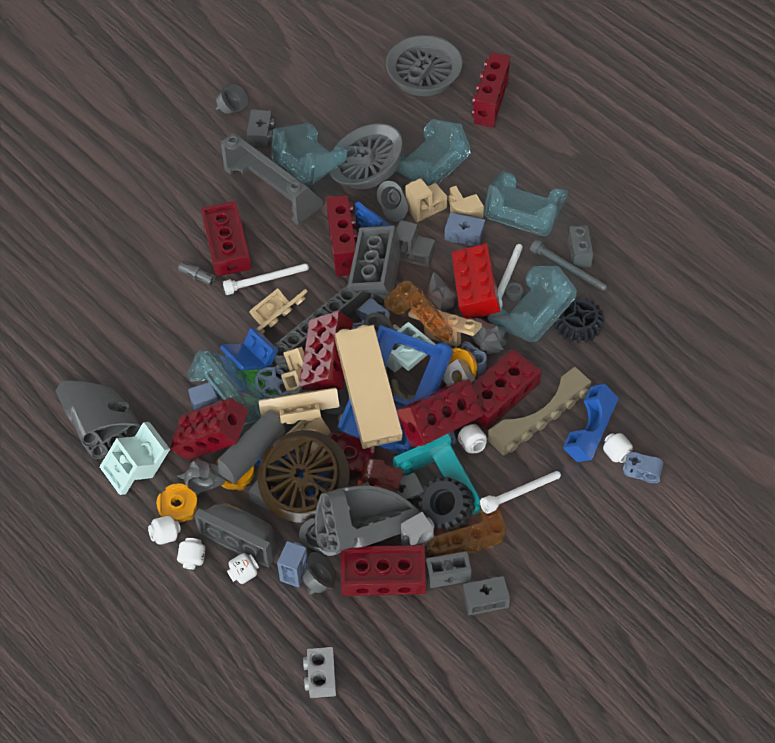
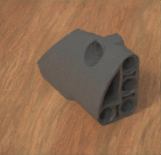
[55,381,141,459]

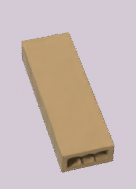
[335,325,402,449]

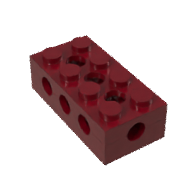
[472,52,511,128]
[326,195,357,277]
[201,201,251,277]
[299,311,353,391]
[472,349,542,430]
[396,379,483,447]
[170,398,248,460]
[341,545,426,596]

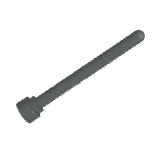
[530,239,607,291]

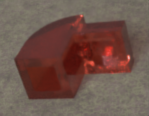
[357,459,403,491]

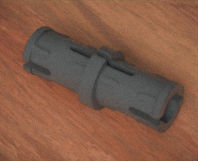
[178,260,216,286]

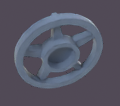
[254,367,286,398]

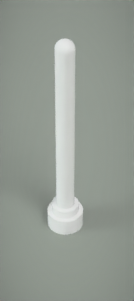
[497,244,523,313]
[223,264,309,295]
[480,471,561,514]

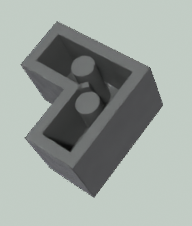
[396,220,435,268]

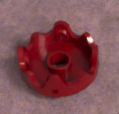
[325,431,374,476]

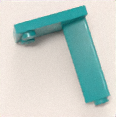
[392,434,482,515]

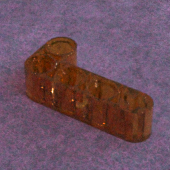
[384,281,453,341]
[429,507,506,558]

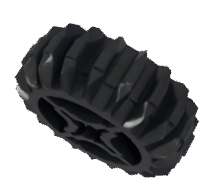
[553,296,604,344]

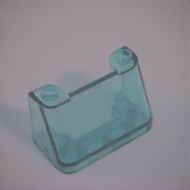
[396,119,470,186]
[271,123,347,186]
[484,171,569,236]
[488,266,577,342]
[187,350,265,425]

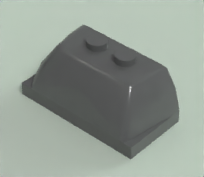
[348,226,401,295]
[194,503,277,568]

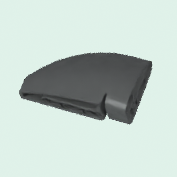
[315,486,420,553]

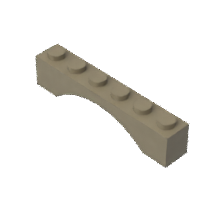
[488,367,591,456]

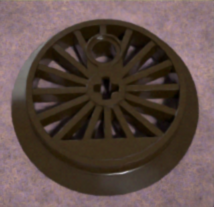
[258,430,350,523]

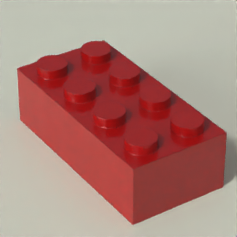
[452,243,501,319]

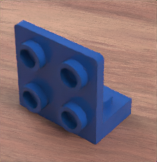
[355,201,391,229]
[220,328,278,371]

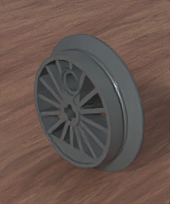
[386,35,463,96]
[328,123,403,189]

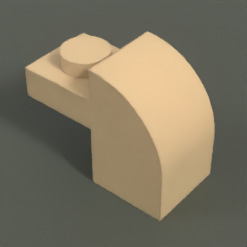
[448,186,484,219]
[281,347,304,391]

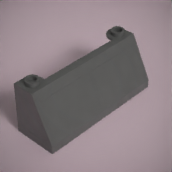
[220,133,323,225]

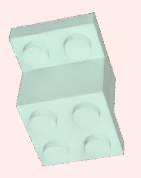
[387,322,436,372]
[100,422,170,495]

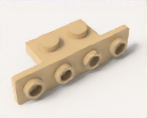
[249,288,308,334]
[408,305,482,347]
[259,388,339,424]

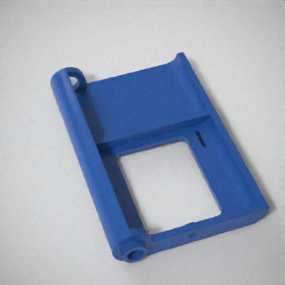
[337,325,453,454]

